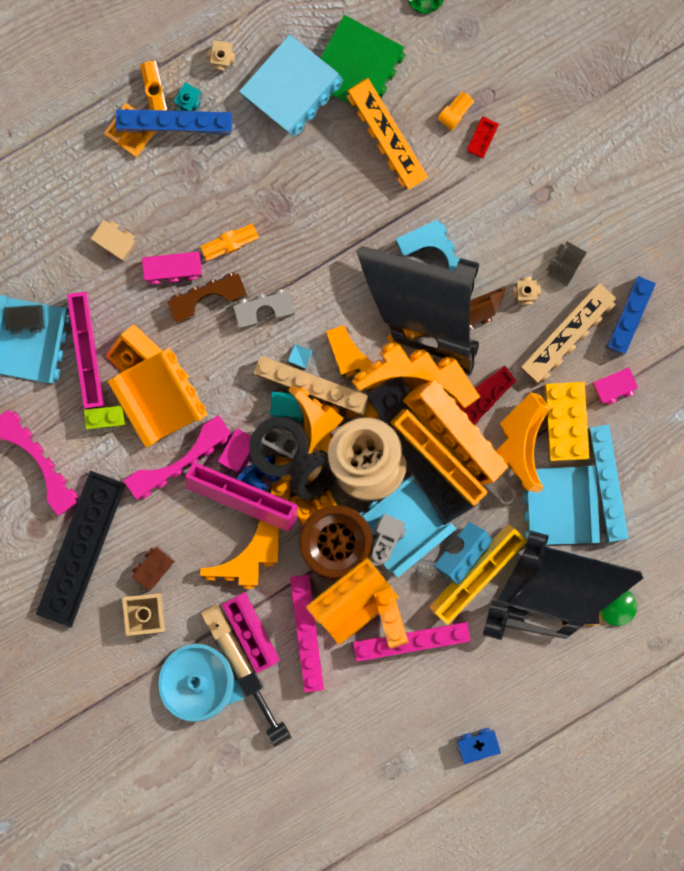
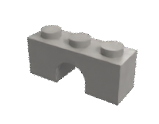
[234,289,295,329]

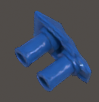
[236,455,282,491]

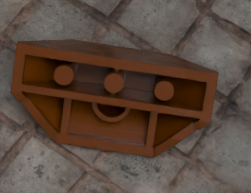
[470,286,506,330]

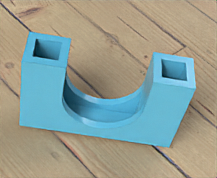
[396,219,460,272]

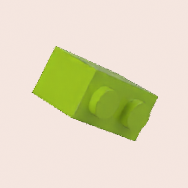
[84,406,126,430]

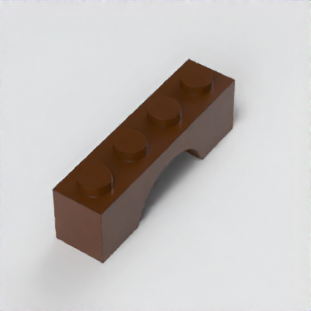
[167,272,248,324]

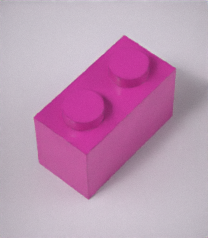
[592,367,638,406]
[218,428,251,473]

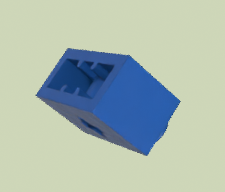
[457,727,501,764]

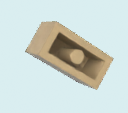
[91,220,137,262]

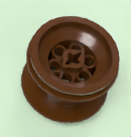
[299,505,373,579]

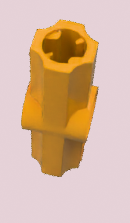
[140,61,167,111]
[200,223,259,261]

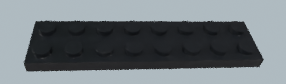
[366,376,477,525]
[36,470,126,628]

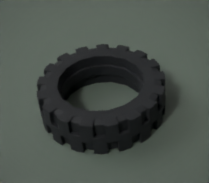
[289,450,336,501]

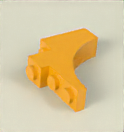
[288,385,344,482]
[495,392,551,493]
[200,520,279,589]

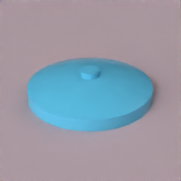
[158,644,234,722]

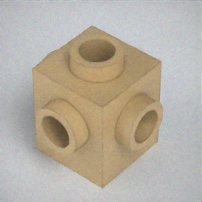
[207,40,236,71]
[513,277,541,305]

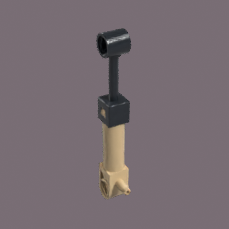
[201,603,292,747]

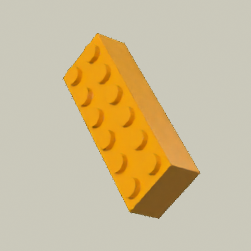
[403,380,508,485]

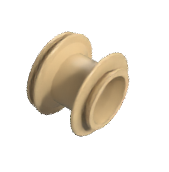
[328,418,407,501]

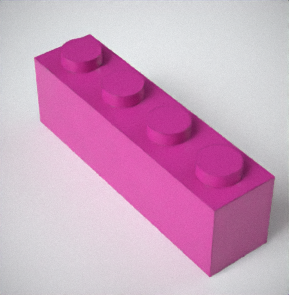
[221,592,280,673]

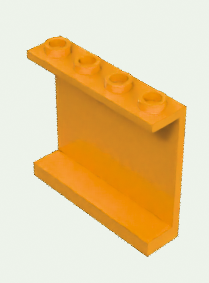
[108,348,208,448]
[306,558,399,645]

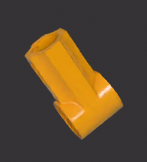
[437,91,474,131]

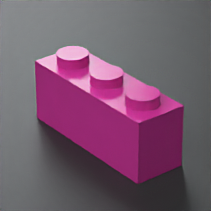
[142,251,203,285]

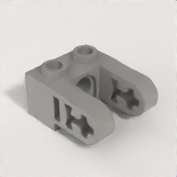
[369,514,406,566]

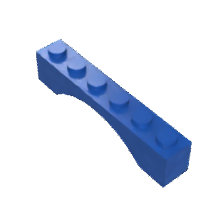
[115,109,232,135]

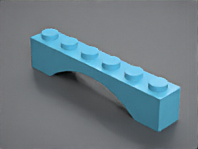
[588,425,629,542]

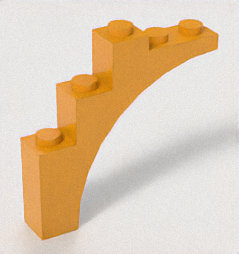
[326,325,429,391]
[351,342,480,408]

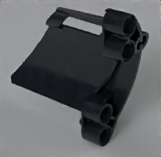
[356,246,479,376]
[483,530,644,640]

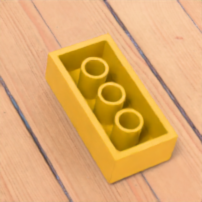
[544,382,589,461]

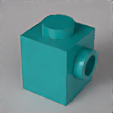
[173,82,203,111]

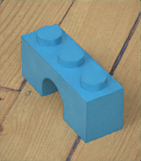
[434,522,493,585]

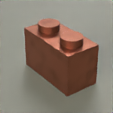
[132,546,175,591]

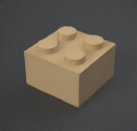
[122,593,166,636]

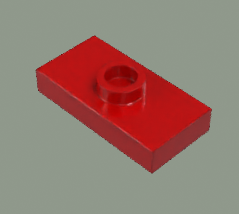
[466,116,499,159]

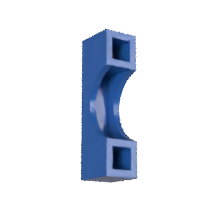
[606,276,656,355]

